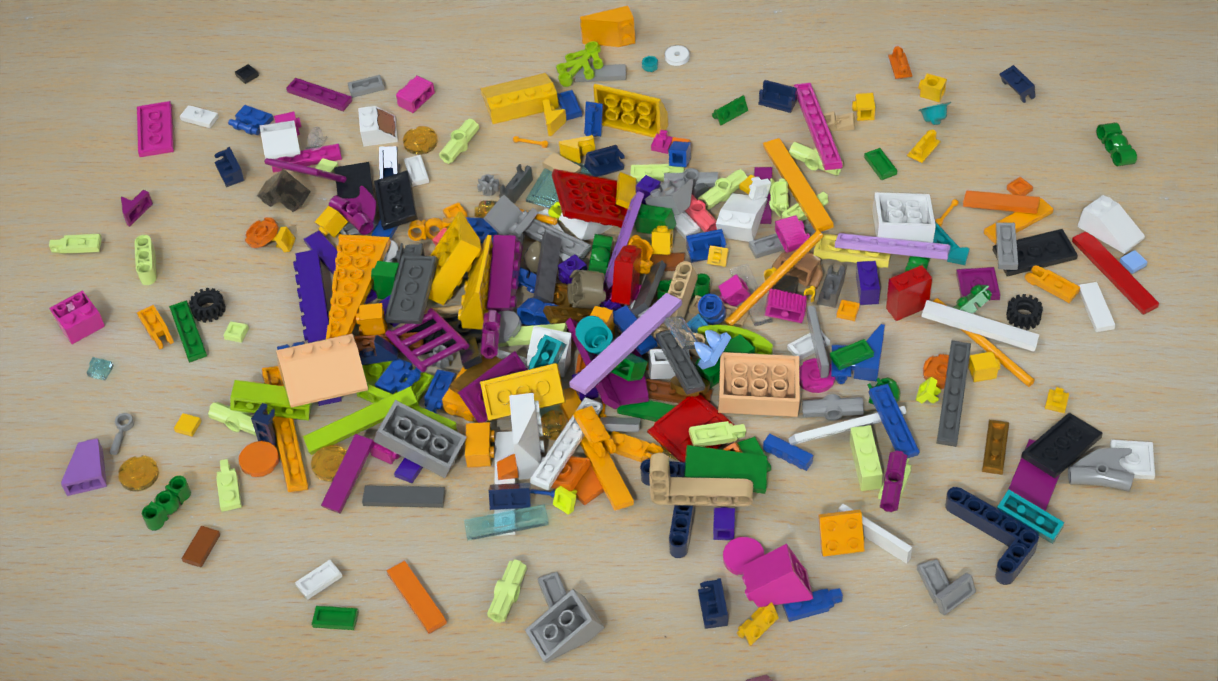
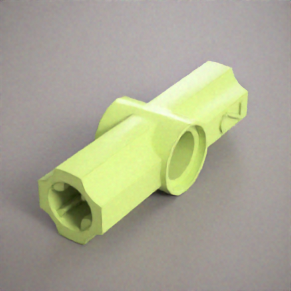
[439,118,479,164]
[789,142,843,176]
[698,169,747,210]
[208,402,256,436]
[487,559,527,623]

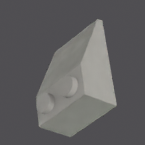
[525,589,605,663]

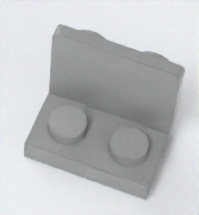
[484,195,539,238]

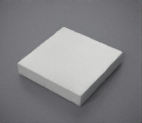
[1110,440,1155,480]

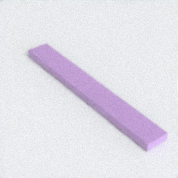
[569,293,682,395]

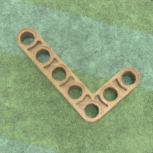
[653,261,709,358]
[649,453,753,507]

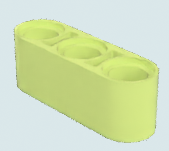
[135,235,157,285]

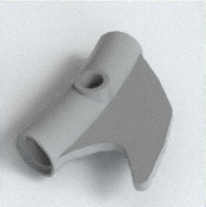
[1068,448,1135,492]

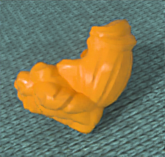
[627,235,654,274]

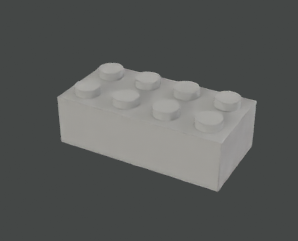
[374,400,466,478]

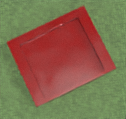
[647,394,734,463]

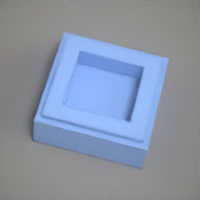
[1119,250,1147,274]

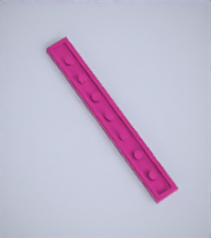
[794,83,843,170]

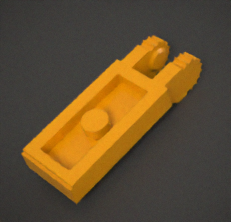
[1024,265,1080,303]
[136,305,174,350]
[573,406,616,457]
[607,431,663,463]

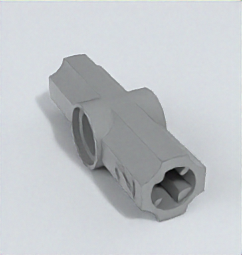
[664,168,718,188]
[802,394,864,421]

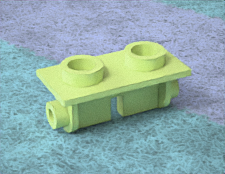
[769,178,789,217]

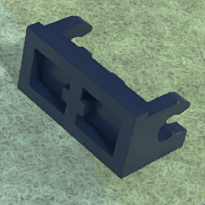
[999,65,1036,103]
[758,80,797,113]
[584,145,625,177]
[214,147,245,187]
[251,403,277,448]
[488,483,531,510]
[698,578,728,629]

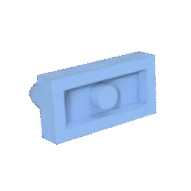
[694,330,731,370]

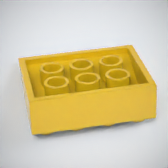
[480,73,559,124]
[593,84,668,138]
[428,211,482,305]
[458,235,493,329]

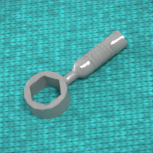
[110,413,134,455]

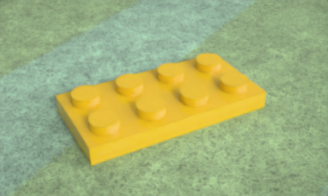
[480,363,566,421]

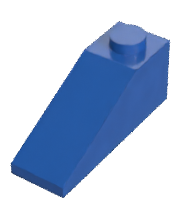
[851,324,885,382]

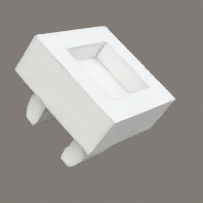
[749,177,771,200]

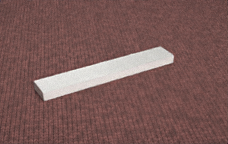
[921,300,1039,351]
[530,397,603,491]
[788,406,906,445]
[494,431,515,536]

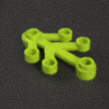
[556,41,604,87]

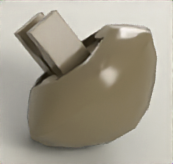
[523,241,541,274]

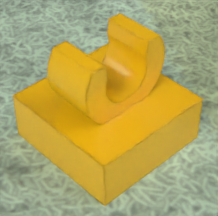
[271,226,296,253]
[707,246,729,267]
[1045,387,1069,413]

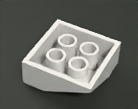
[872,192,935,243]
[509,393,545,480]

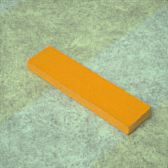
[984,198,1054,245]

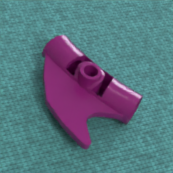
[329,186,377,235]

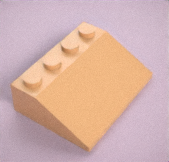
[276,334,368,408]
[718,352,800,417]

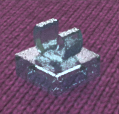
[86,357,114,381]

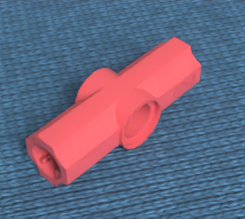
[685,195,717,232]

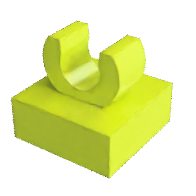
[915,377,941,404]
[553,486,577,515]

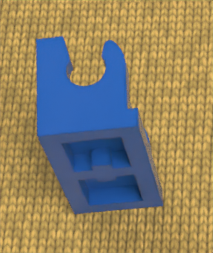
[686,229,726,263]

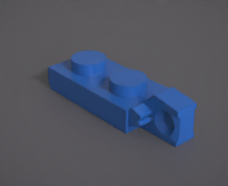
[424,369,456,413]
[782,588,843,622]

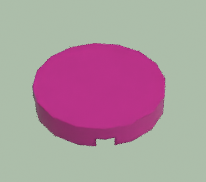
[799,358,835,393]
[723,537,764,575]

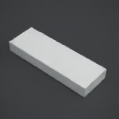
[1078,282,1115,332]

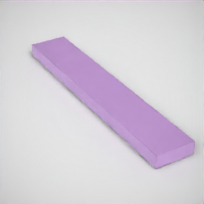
[835,233,951,260]

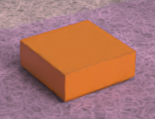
[1007,177,1033,196]

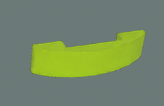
[698,325,773,355]

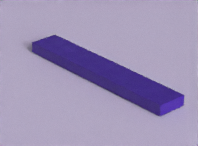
[304,231,377,305]

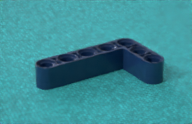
[640,459,695,558]
[945,487,1039,585]

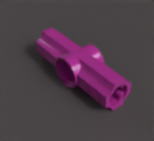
[481,310,501,359]
[880,450,907,512]

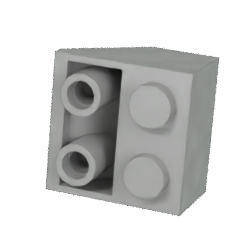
[645,178,693,216]

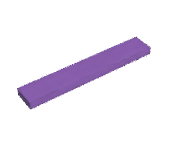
[603,191,644,291]

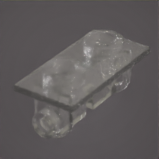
[305,127,328,151]

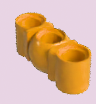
[408,217,455,241]

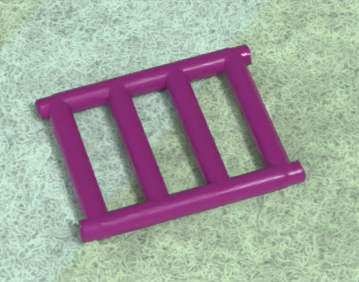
[264,158,347,183]
[385,308,470,372]

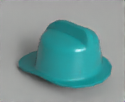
[918,102,951,125]
[575,316,613,355]

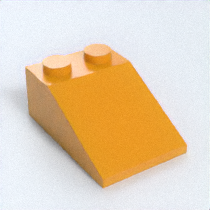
[580,6,635,47]

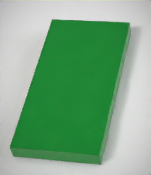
[684,445,767,494]

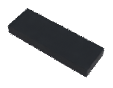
[459,336,482,370]

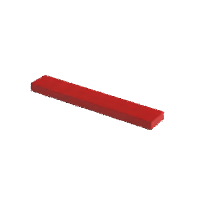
[1072,231,1159,315]

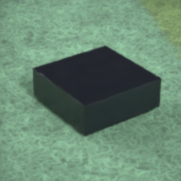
[235,64,259,84]

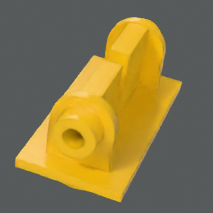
[907,129,941,163]
[737,602,779,646]

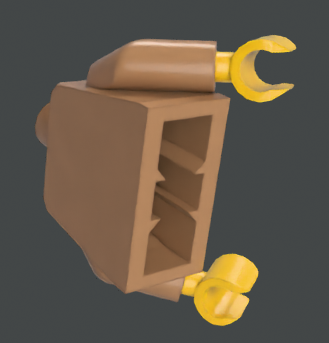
[764,249,823,302]

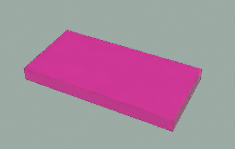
[137,101,174,157]

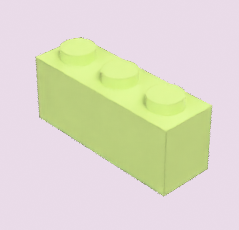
[850,425,883,491]

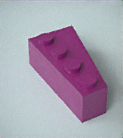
[487,235,523,313]

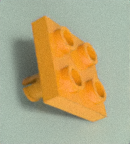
[818,509,864,557]

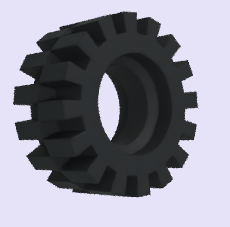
[189,288,226,323]
[1006,294,1043,330]

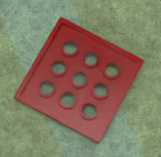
[552,169,628,228]

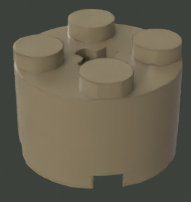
[567,270,606,309]

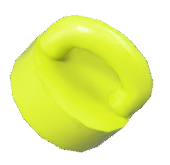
[548,201,562,222]

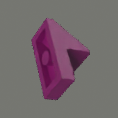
[121,190,153,227]

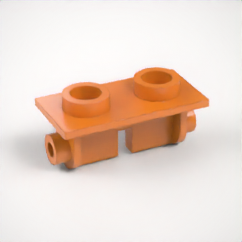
[888,46,912,79]

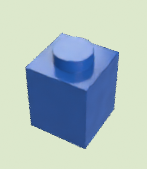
[669,141,691,167]

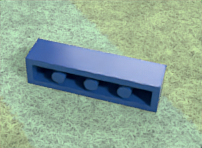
[763,434,813,471]

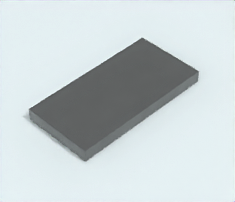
[384,255,438,324]

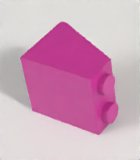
[742,543,813,607]

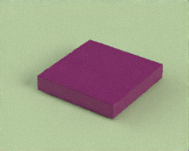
[956,267,1001,301]

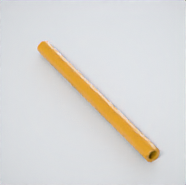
[725,230,824,326]
[933,298,1035,387]

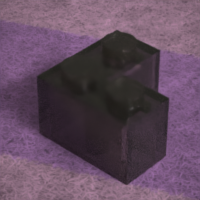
[257,169,311,212]

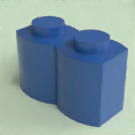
[517,298,557,326]

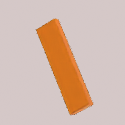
[963,190,1040,214]
[387,560,447,634]

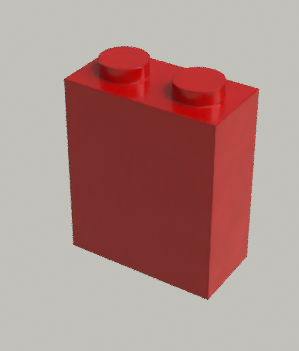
[611,245,642,305]
[886,265,932,321]

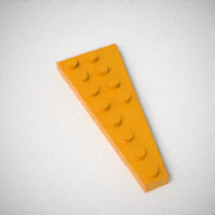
[326,234,391,339]

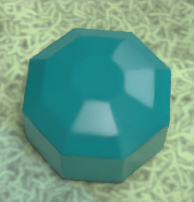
[642,56,658,72]

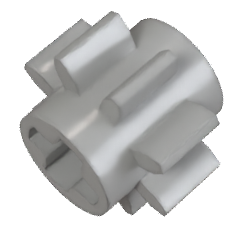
[477,174,500,196]
[429,345,454,369]

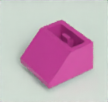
[49,290,105,344]

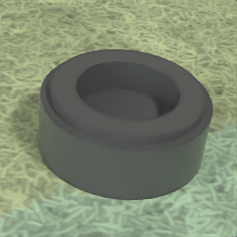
[692,183,709,200]

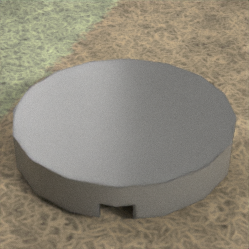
[498,311,522,343]

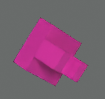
[651,130,673,154]

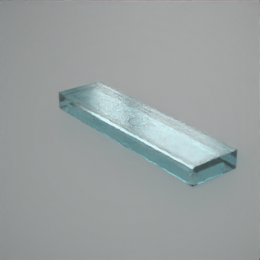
[464,504,549,541]

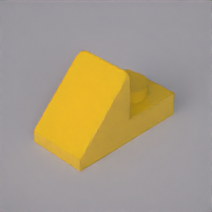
[542,99,566,136]
[558,135,595,163]

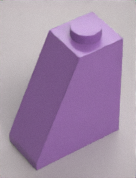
[61,438,107,496]

